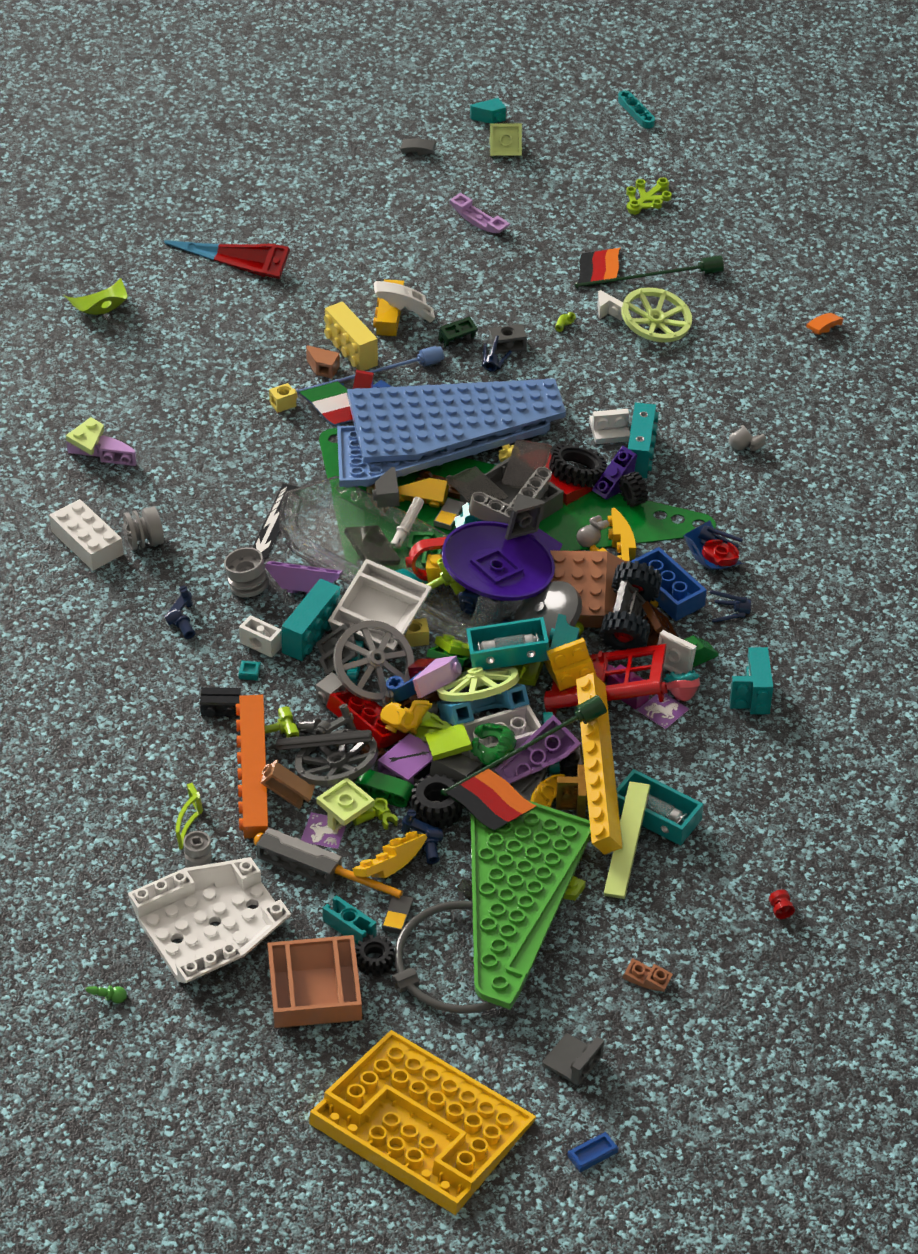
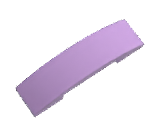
[450,193,510,233]

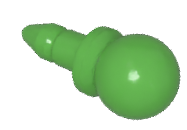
[85,986,127,1003]

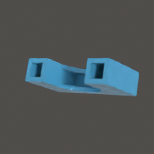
[437,683,530,725]

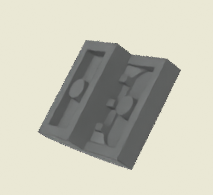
[316,623,358,675]

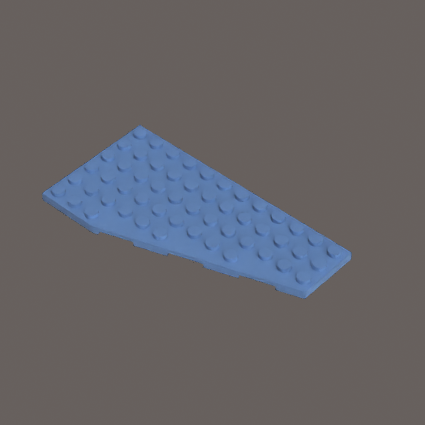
[347,379,566,463]

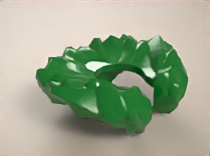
[470,723,517,766]

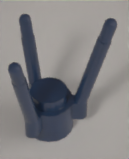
[482,335,512,372]
[698,525,743,548]
[710,590,751,623]

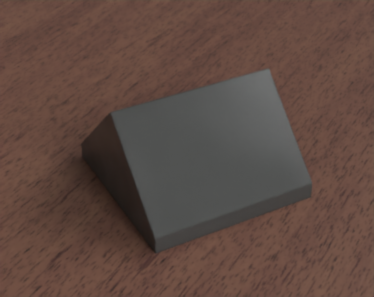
[505,493,545,540]
[429,753,482,783]

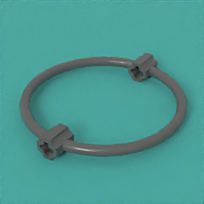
[392,901,498,1014]

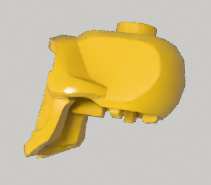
[380,700,432,735]

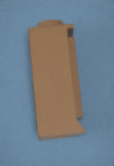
[260,760,315,809]

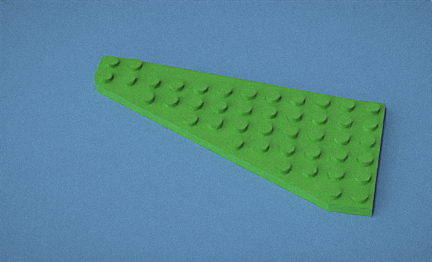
[471,800,591,1010]

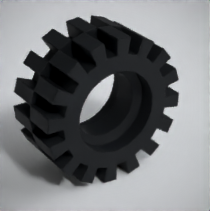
[619,471,648,507]
[355,935,394,976]

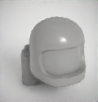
[729,425,766,451]
[576,515,609,547]

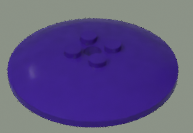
[442,521,555,601]

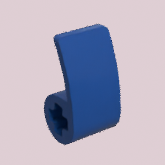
[386,671,422,702]

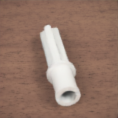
[390,497,424,549]

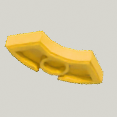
[530,774,565,808]

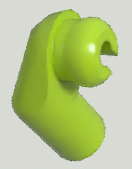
[555,312,576,332]

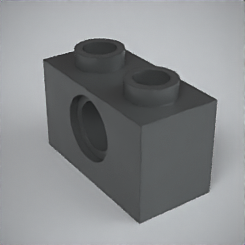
[489,324,527,354]

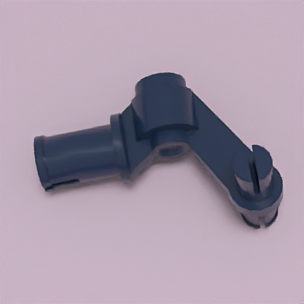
[164,586,196,639]
[401,809,443,864]

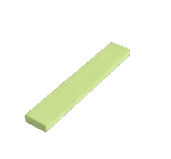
[604,781,650,899]

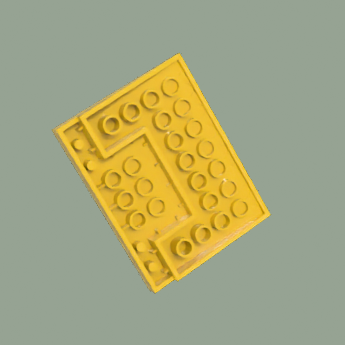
[309,1030,536,1215]

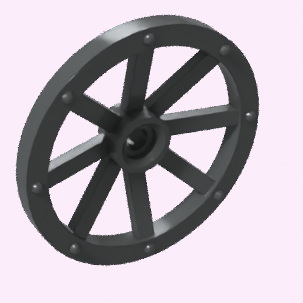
[294,729,378,786]

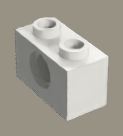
[239,615,282,658]

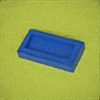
[568,1132,618,1172]

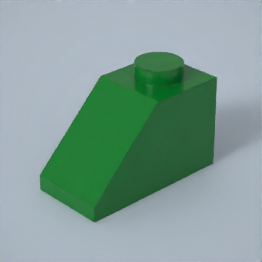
[684,635,719,668]

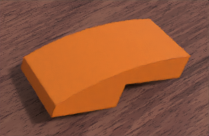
[806,313,844,335]

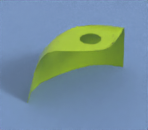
[64,278,128,315]

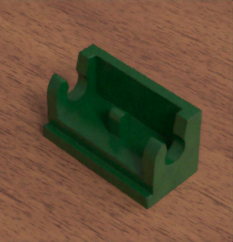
[438,317,478,347]

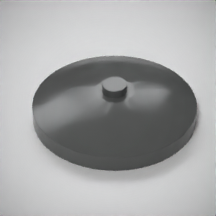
[513,581,582,647]

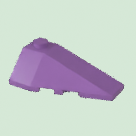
[495,715,581,784]

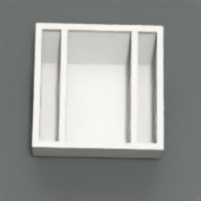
[328,559,432,652]

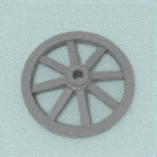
[333,620,414,701]

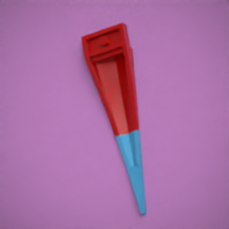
[164,240,290,279]

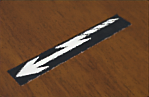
[252,484,300,558]

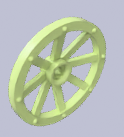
[621,288,692,342]
[437,666,519,702]

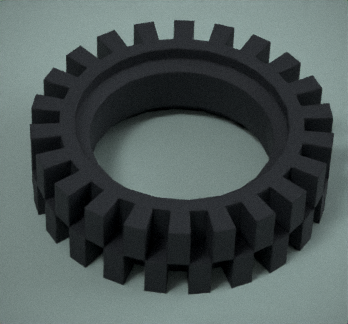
[549,443,607,488]

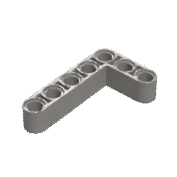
[468,467,552,524]

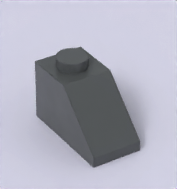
[372,467,400,508]

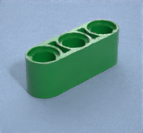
[355,769,414,808]

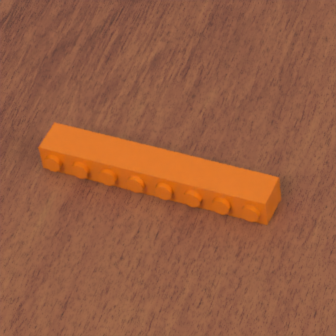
[236,695,268,839]

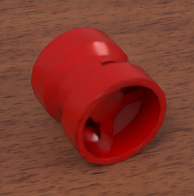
[769,889,795,919]

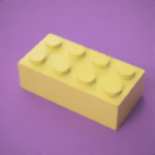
[324,301,378,371]

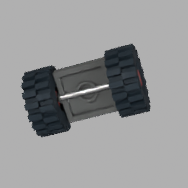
[599,561,662,650]

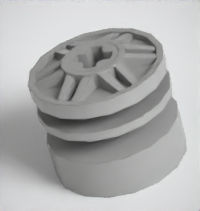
[123,506,164,551]
[224,547,269,597]

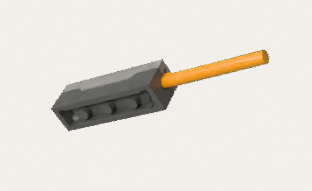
[254,827,403,898]

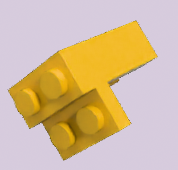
[544,638,596,691]

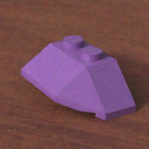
[265,561,343,595]

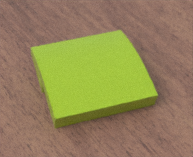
[424,723,472,761]

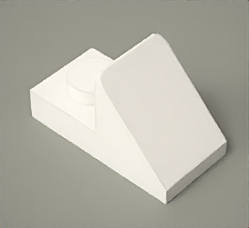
[597,290,623,321]

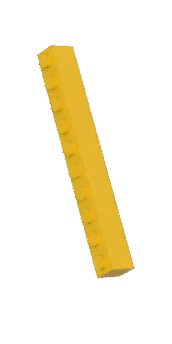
[576,673,622,855]

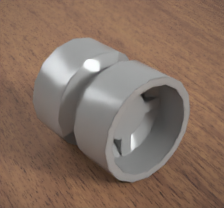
[183,831,212,867]

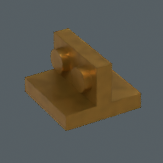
[556,765,587,819]

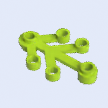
[626,178,672,214]

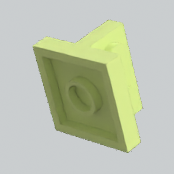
[489,123,522,156]
[316,778,375,830]

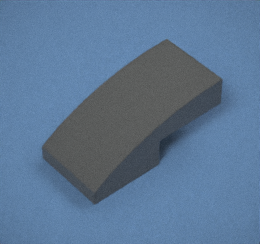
[400,138,436,156]

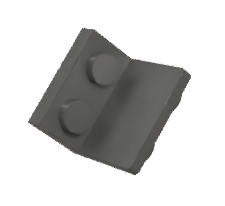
[542,1033,604,1086]

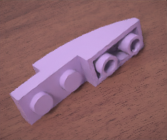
[66,435,137,466]

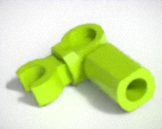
[352,798,398,830]

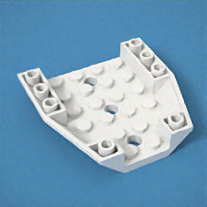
[128,857,291,983]

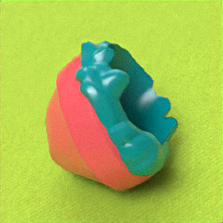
[663,670,700,701]

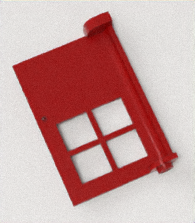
[544,644,667,717]

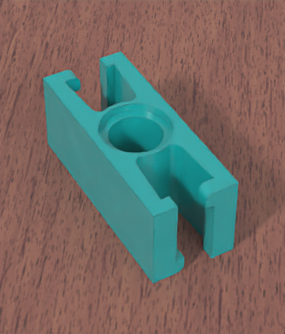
[322,895,377,945]

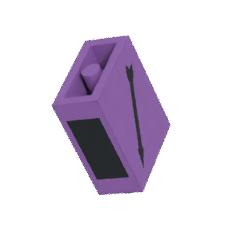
[378,733,432,786]

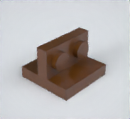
[642,601,678,646]

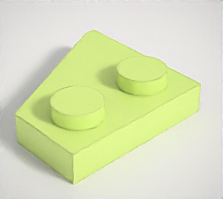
[66,417,104,455]

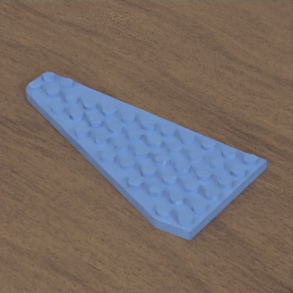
[337,421,551,488]

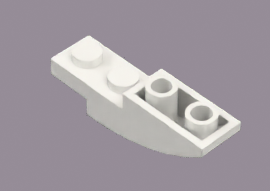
[374,281,435,323]

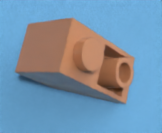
[306,345,340,379]

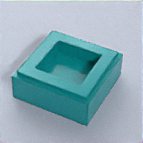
[238,661,261,681]

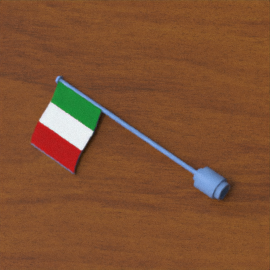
[295,346,444,426]

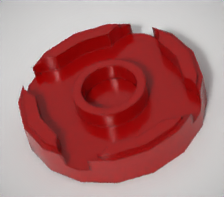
[702,539,739,566]

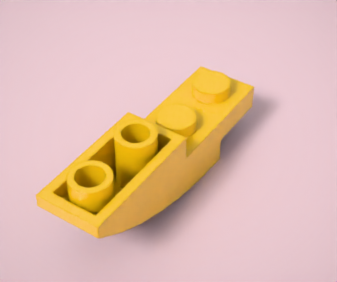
[607,508,636,562]
[352,831,427,878]

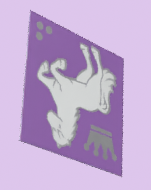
[637,694,689,729]
[301,812,346,849]

